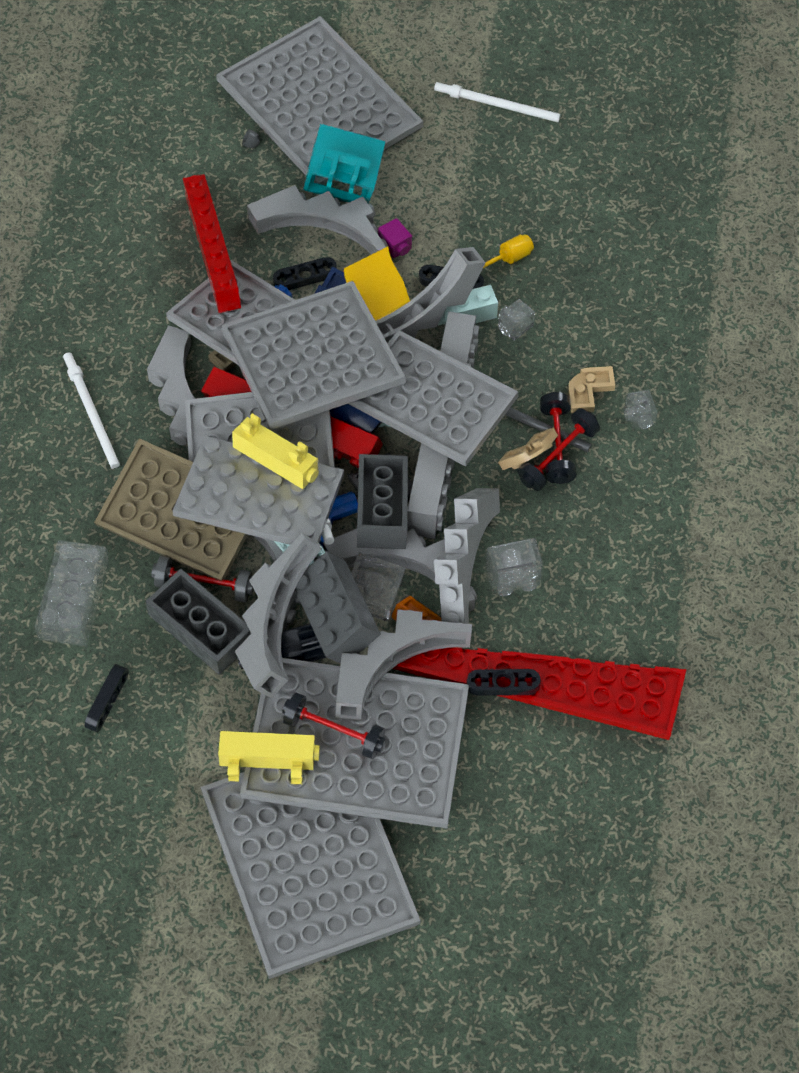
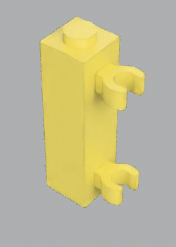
[232,413,319,489]
[218,731,320,784]

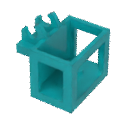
[303,124,385,204]

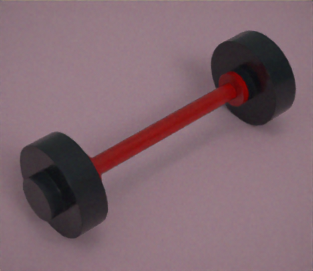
[540,392,577,484]
[517,408,600,491]
[282,692,387,760]

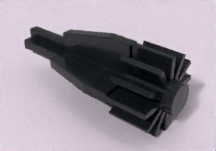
[237,624,326,670]

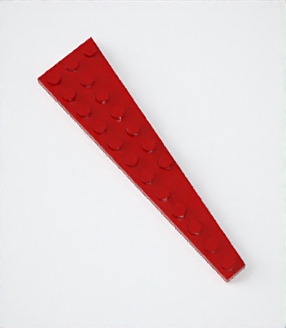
[392,647,687,740]

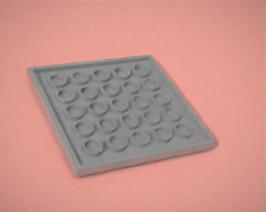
[221,281,406,430]

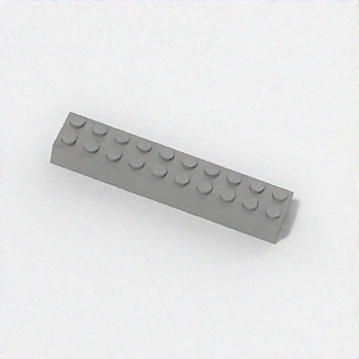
[407,312,480,539]

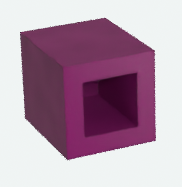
[378,218,412,259]

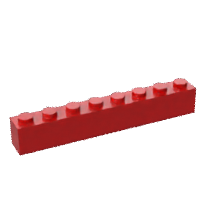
[183,174,241,313]
[201,367,383,468]

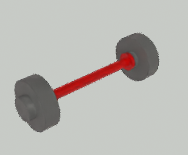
[152,555,254,603]

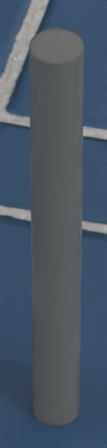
[505,407,592,453]

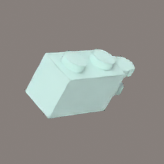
[438,285,498,326]

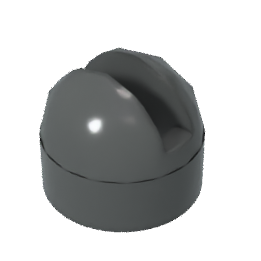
[242,129,260,148]

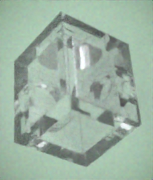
[498,299,535,341]
[624,389,658,429]

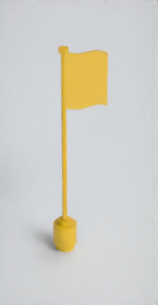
[344,234,534,321]

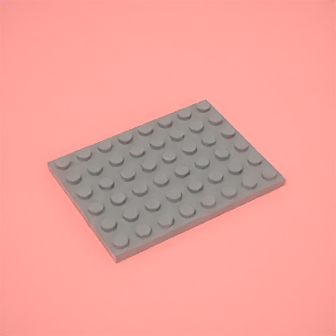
[216,16,423,185]
[240,658,469,828]
[200,772,421,979]

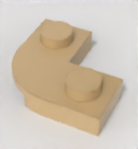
[568,366,615,413]
[498,427,558,470]

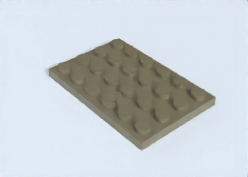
[94,438,248,581]

